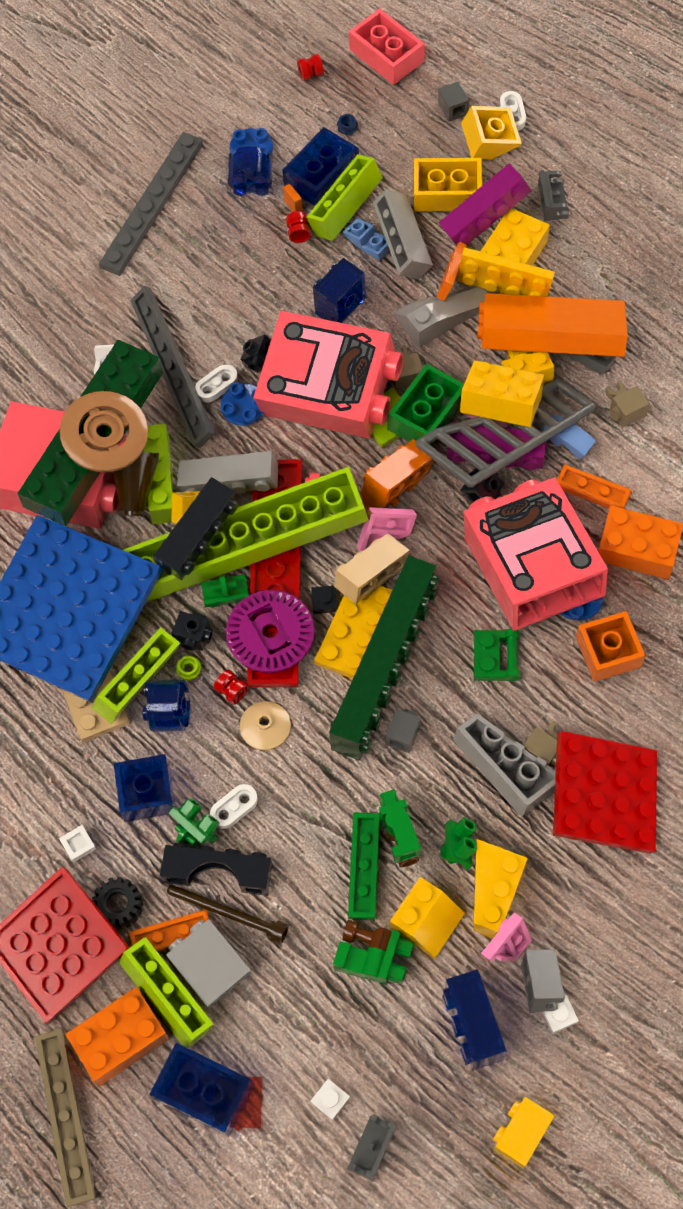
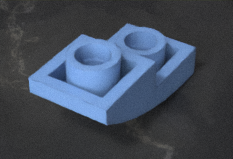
[343,218,390,261]
[540,414,596,460]

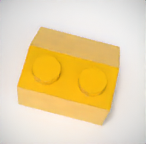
[461,106,522,160]
[390,877,465,959]

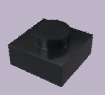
[311,586,338,614]

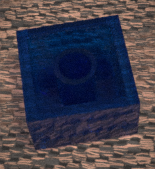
[313,258,366,323]
[113,754,176,822]

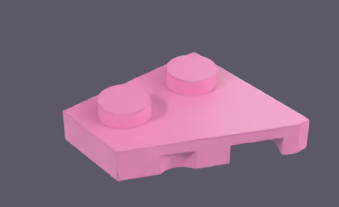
[357,507,417,551]
[481,913,532,962]

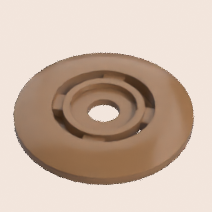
[60,391,148,472]

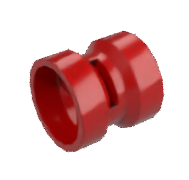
[297,54,324,81]
[286,211,311,243]
[213,669,249,705]

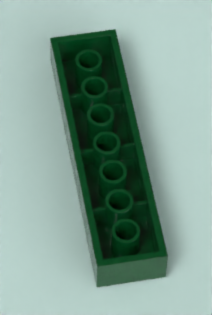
[17,339,163,527]
[329,555,439,761]

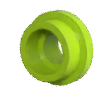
[176,656,202,681]

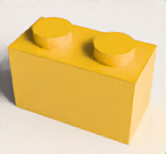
[493,1097,554,1169]

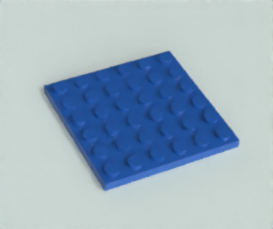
[0,515,163,703]

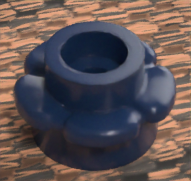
[337,114,358,135]

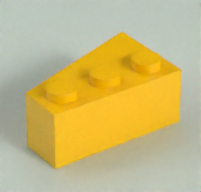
[473,839,528,938]

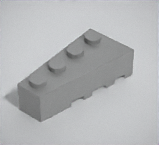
[453,714,556,817]

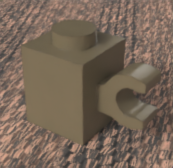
[389,345,422,390]
[606,381,650,428]
[523,721,568,768]

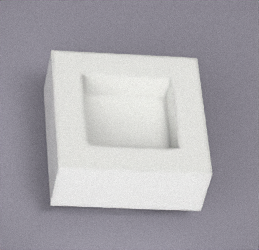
[59,825,96,863]
[543,995,579,1034]
[310,1079,350,1121]

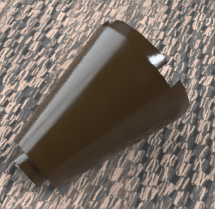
[113,452,159,516]

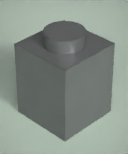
[438,82,469,122]
[385,709,421,754]

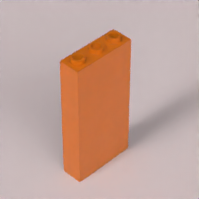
[477,293,628,357]

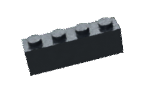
[153,477,239,580]

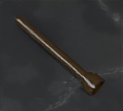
[167,885,289,945]

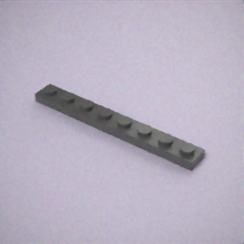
[99,132,203,276]
[130,286,215,448]

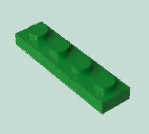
[348,812,380,921]

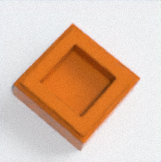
[283,184,303,212]

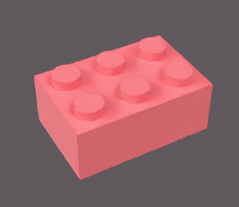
[349,8,425,85]

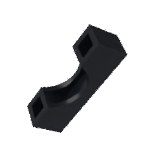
[160,843,273,896]

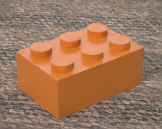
[598,505,683,579]
[65,986,170,1087]

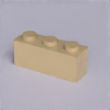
[334,533,410,604]

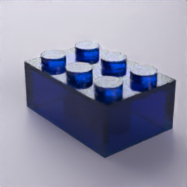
[282,127,359,206]
[442,969,507,1071]
[149,1043,254,1137]

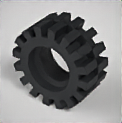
[92,877,143,930]

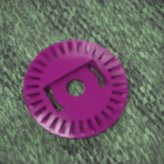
[226,590,314,673]

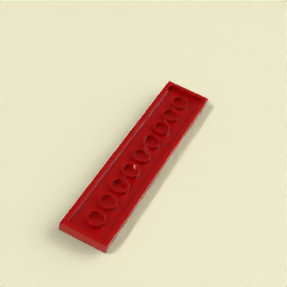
[247,459,302,688]

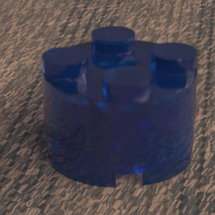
[227,146,273,196]
[142,680,191,732]

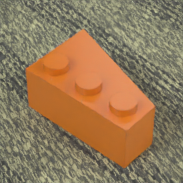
[360,439,433,513]

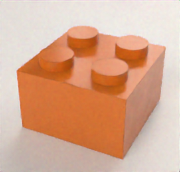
[576,611,645,682]

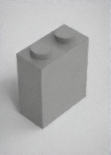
[166,919,252,1008]

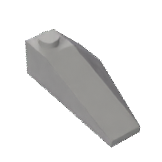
[393,287,488,347]

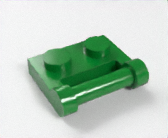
[474,629,520,681]

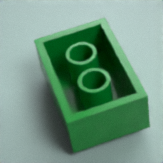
[387,363,464,446]

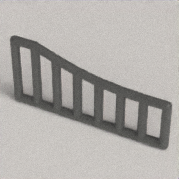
[415,378,596,487]

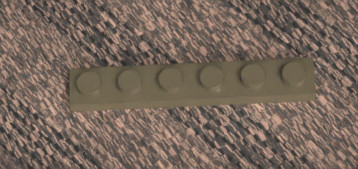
[35,1029,96,1207]

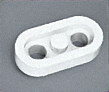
[500,91,526,131]
[195,365,238,403]
[210,784,258,829]

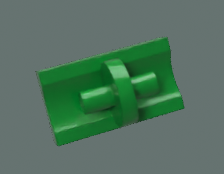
[201,574,249,608]
[169,799,220,846]
[440,817,477,870]

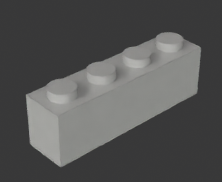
[373,189,433,279]
[177,451,278,494]

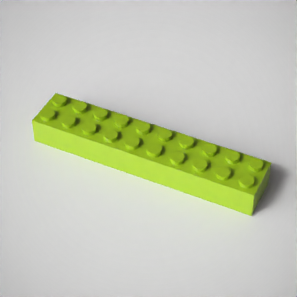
[123,467,369,603]

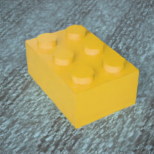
[414,158,482,212]
[480,208,550,266]
[460,360,544,428]

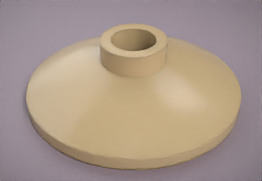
[240,701,291,751]

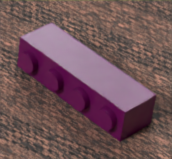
[439,163,532,245]
[447,423,546,470]

